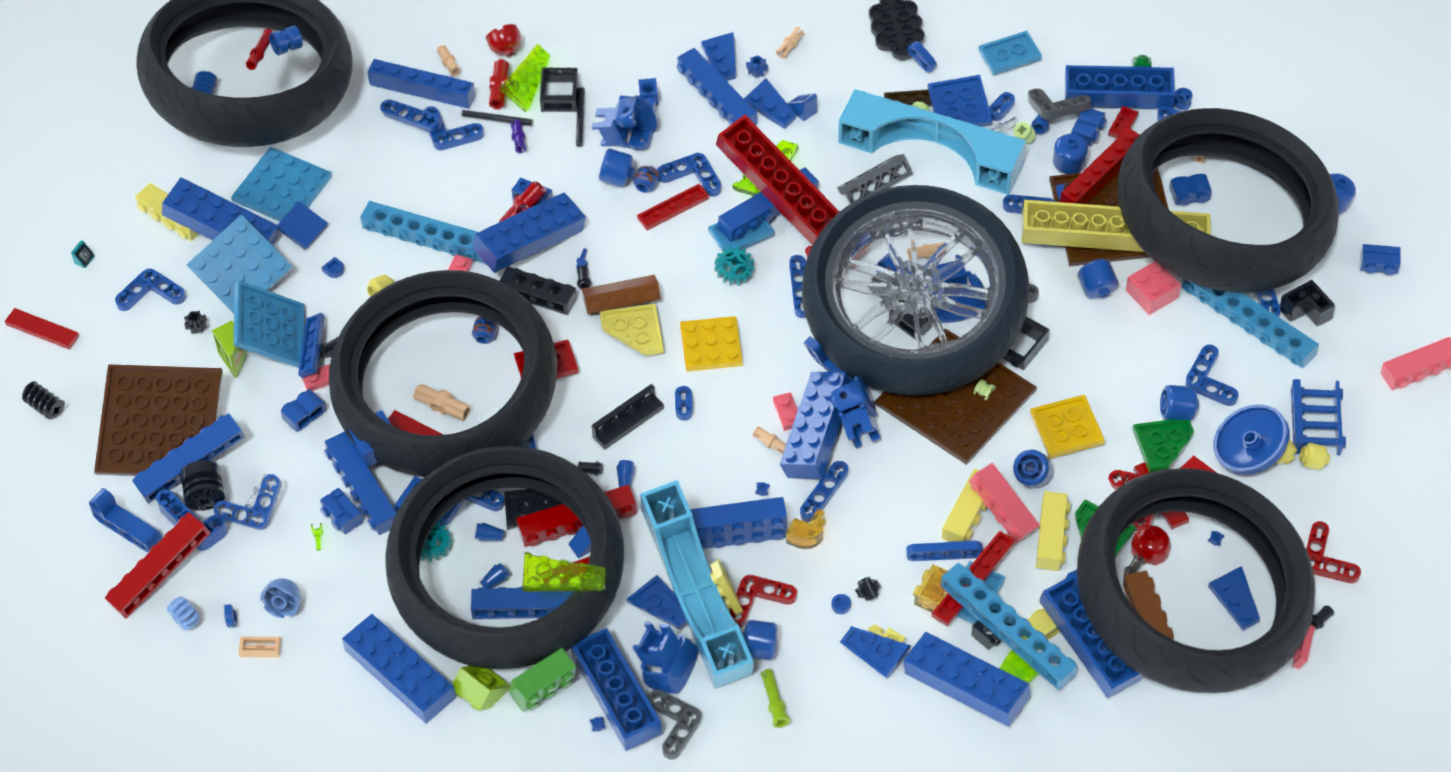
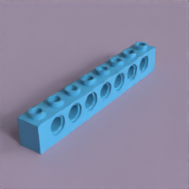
[360,200,487,265]
[1181,279,1319,369]
[940,562,1077,691]

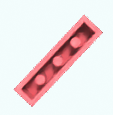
[1380,336,1451,391]
[969,463,1040,544]

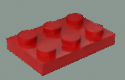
[513,339,579,379]

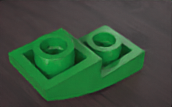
[1131,54,1152,67]

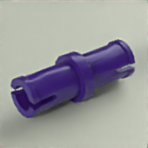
[510,119,527,153]

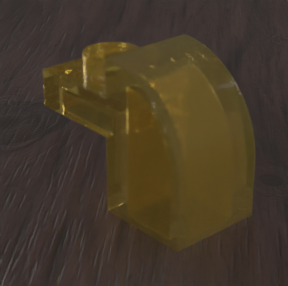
[786,509,827,549]

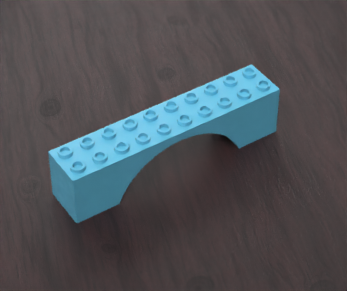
[838,89,1026,195]
[640,480,753,689]

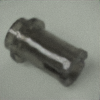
[1124,555,1145,575]

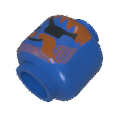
[633,166,660,193]
[472,317,498,344]

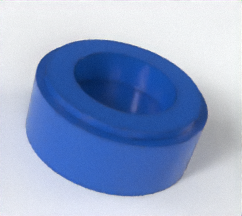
[831,594,851,615]

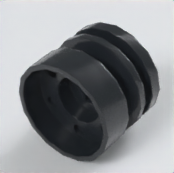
[180,460,225,511]

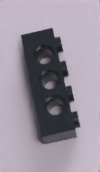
[499,266,577,316]

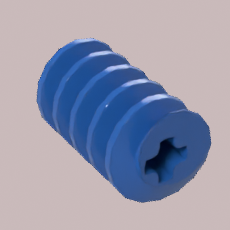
[191,71,217,94]

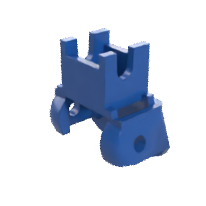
[591,95,658,151]
[930,254,986,323]
[831,376,881,449]
[632,621,698,694]

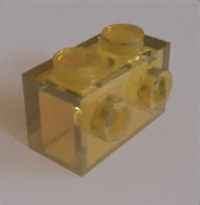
[913,564,947,613]

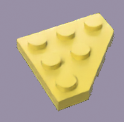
[599,304,664,356]
[710,558,743,615]

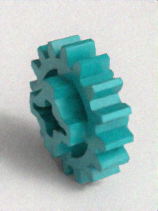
[714,246,755,286]
[421,522,452,562]

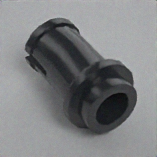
[576,266,591,289]
[320,337,338,357]
[578,461,603,476]
[1310,605,1334,629]

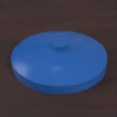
[1213,404,1290,475]

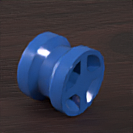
[1174,88,1193,110]

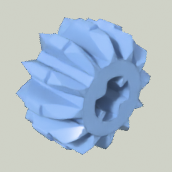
[167,596,200,631]

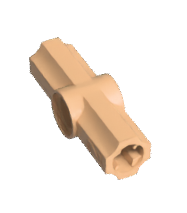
[413,384,471,421]

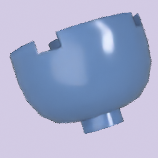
[260,578,302,618]

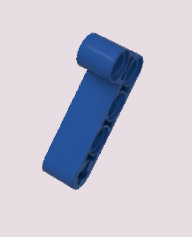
[88,488,163,553]
[156,489,228,551]

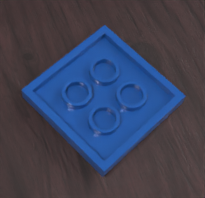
[927,74,993,127]

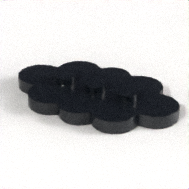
[868,0,925,60]

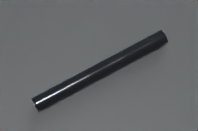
[575,87,585,147]
[462,110,533,126]

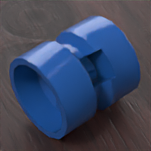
[269,26,303,56]

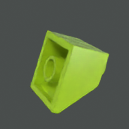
[212,320,246,378]
[452,666,511,711]

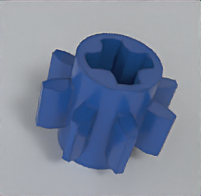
[746,55,768,78]

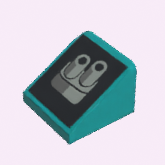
[71,240,95,268]

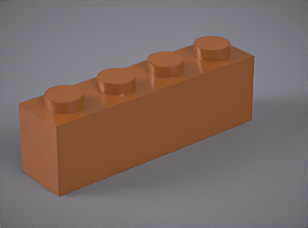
[581,274,661,314]
[1122,570,1174,639]

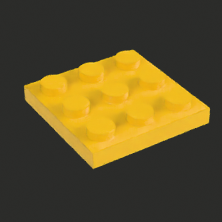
[680,316,743,372]
[1030,394,1105,459]

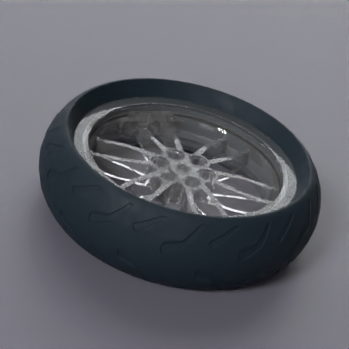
[802,185,1030,396]

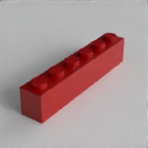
[1060,127,1140,204]
[516,485,637,548]
[104,512,211,619]

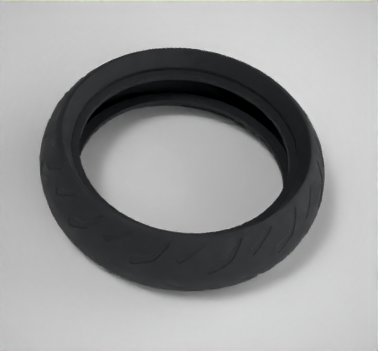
[136,0,353,147]
[1118,108,1339,293]
[329,270,557,477]
[385,446,625,669]
[1077,468,1316,693]

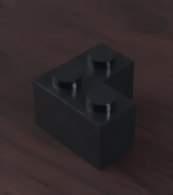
[1280,280,1335,327]

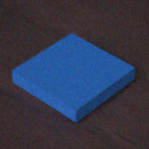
[278,201,328,250]

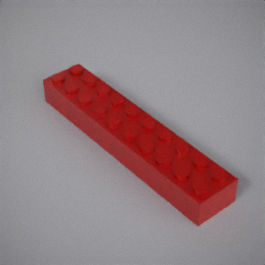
[715,114,871,274]

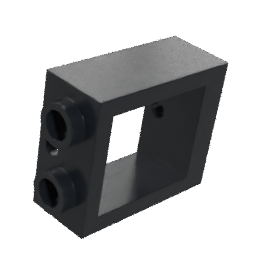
[540,67,579,112]
[1002,316,1050,371]

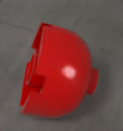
[485,23,522,57]
[1131,525,1171,566]

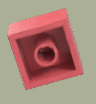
[1126,261,1181,315]

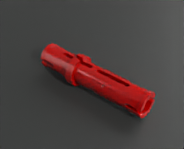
[245,29,273,70]

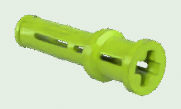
[760,669,790,728]

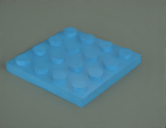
[231,146,333,222]
[186,214,293,314]
[234,280,304,368]

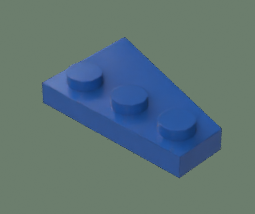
[701,31,736,81]
[744,78,796,130]
[1208,566,1260,631]
[626,575,687,630]
[840,626,911,679]

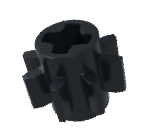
[184,310,207,334]
[855,576,881,601]

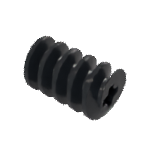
[22,381,65,419]

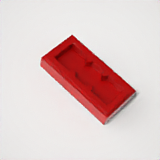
[1108,106,1139,138]

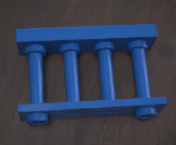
[1290,379,1346,456]

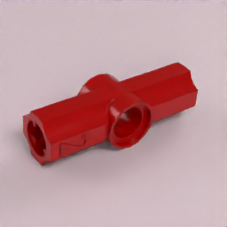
[489,59,510,110]
[499,181,547,222]

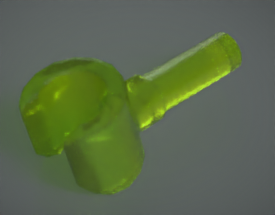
[310,522,324,551]

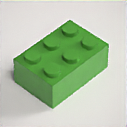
[509,648,576,712]

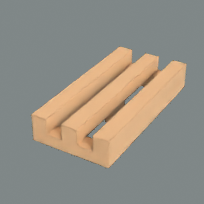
[238,636,281,658]

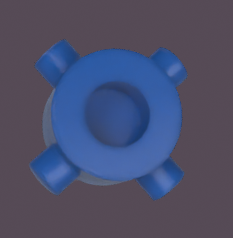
[754,482,770,496]
[1207,531,1225,546]
[589,716,606,732]

